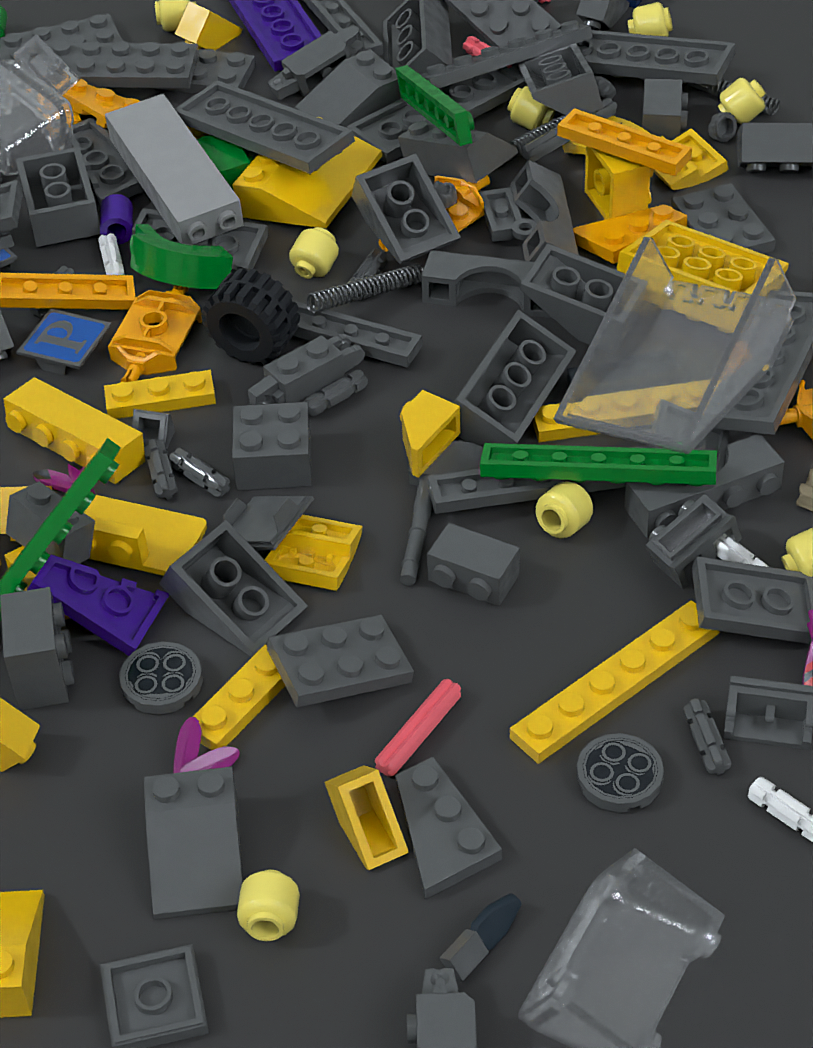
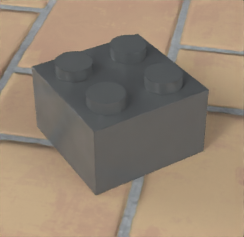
[232,402,312,490]
[0,587,75,711]

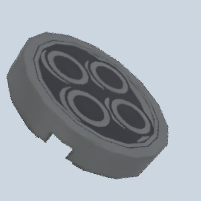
[119,641,203,715]
[576,733,664,813]

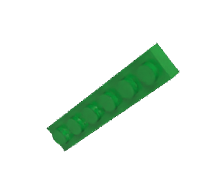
[395,65,474,146]
[0,438,121,621]
[480,443,717,487]

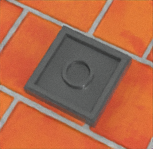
[100,944,209,1048]

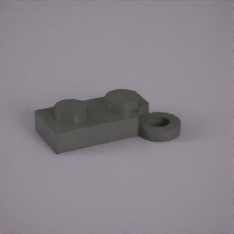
[479,187,537,242]

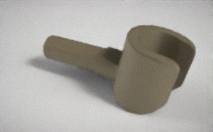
[796,469,813,512]

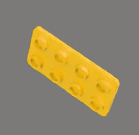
[84,495,207,576]

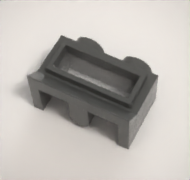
[646,494,742,589]

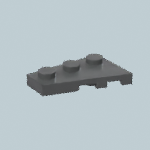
[396,757,502,900]

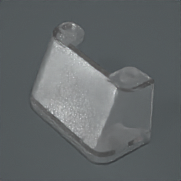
[0,59,74,176]
[518,848,725,1048]

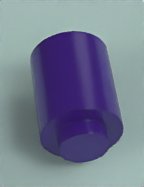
[100,194,133,245]

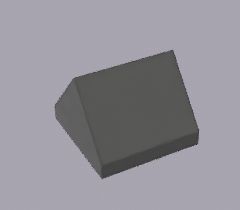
[132,409,175,448]

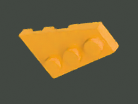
[55,78,140,128]
[573,204,687,264]

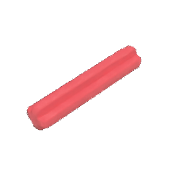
[375,679,461,777]

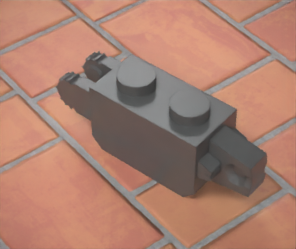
[268,25,366,100]
[248,333,365,405]
[407,968,477,1048]

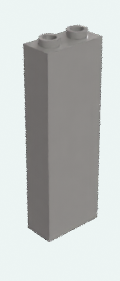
[105,94,244,245]

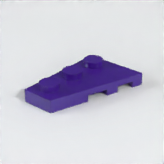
[27,554,169,656]

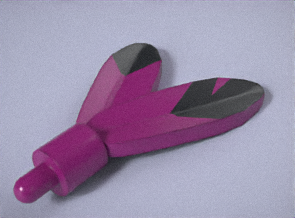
[33,461,95,494]

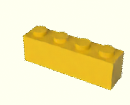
[3,377,145,484]

